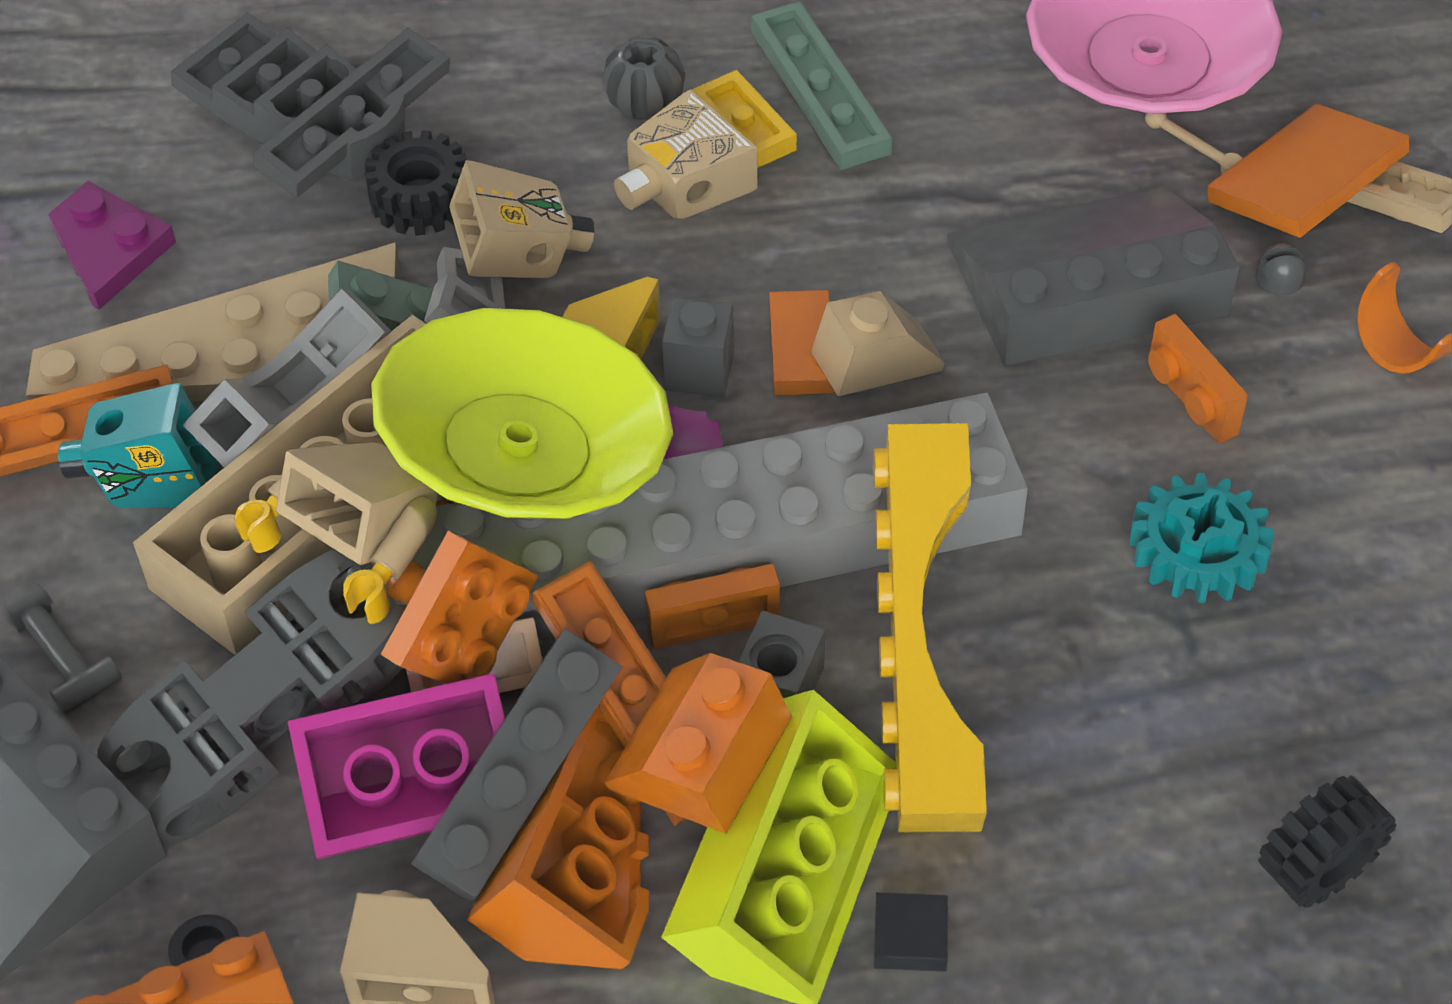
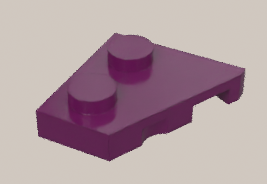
[48,181,176,309]

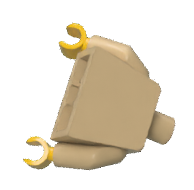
[235,442,443,624]

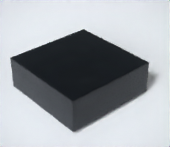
[874,892,948,972]

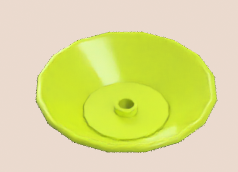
[371,308,673,519]

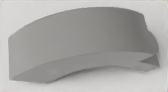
[183,288,391,468]

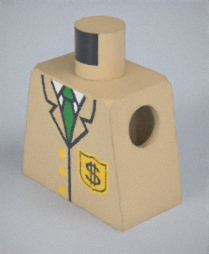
[449,160,594,278]

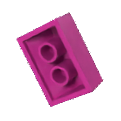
[287,673,505,860]

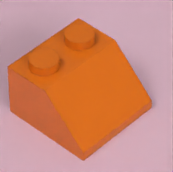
[604,653,792,834]

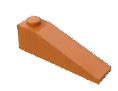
[467,706,649,969]

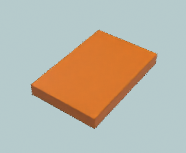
[1207,103,1410,238]

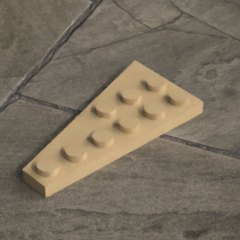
[26,242,398,401]

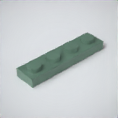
[751,1,892,171]

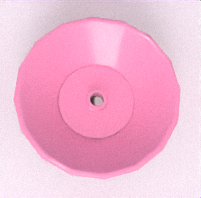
[1026,0,1283,114]

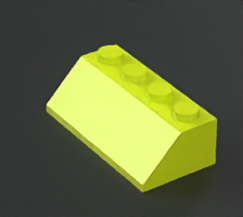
[661,690,896,1004]

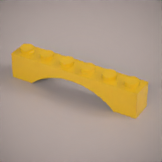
[873,423,987,833]

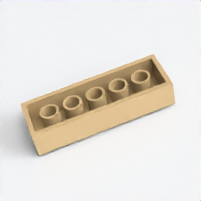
[133,315,426,655]

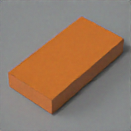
[769,290,835,396]

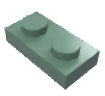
[328,260,433,331]

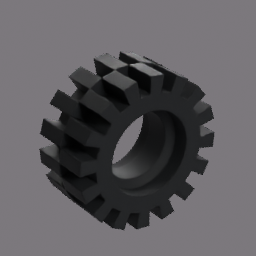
[364,130,467,235]
[1258,775,1397,908]

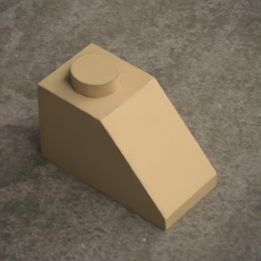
[811,291,946,396]
[340,890,495,1004]

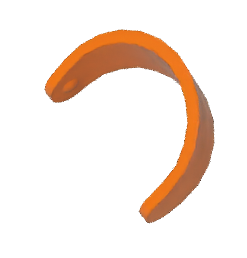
[1357,262,1452,374]

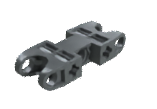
[97,549,407,843]

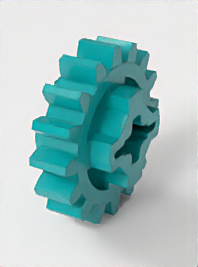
[1129,473,1275,603]

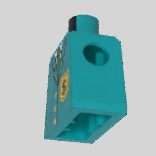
[58,383,221,508]

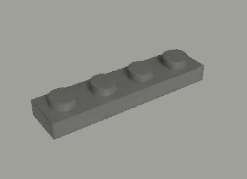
[411,628,623,903]

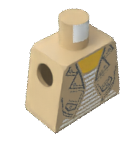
[614,89,758,219]

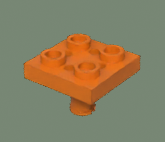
[380,531,539,684]

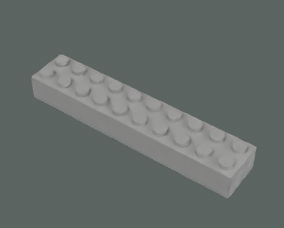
[371,392,1028,669]

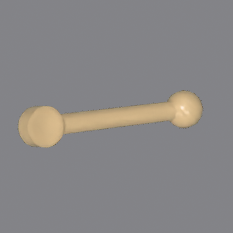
[1144,113,1243,174]

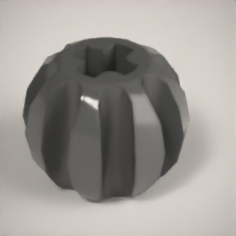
[602,36,685,120]

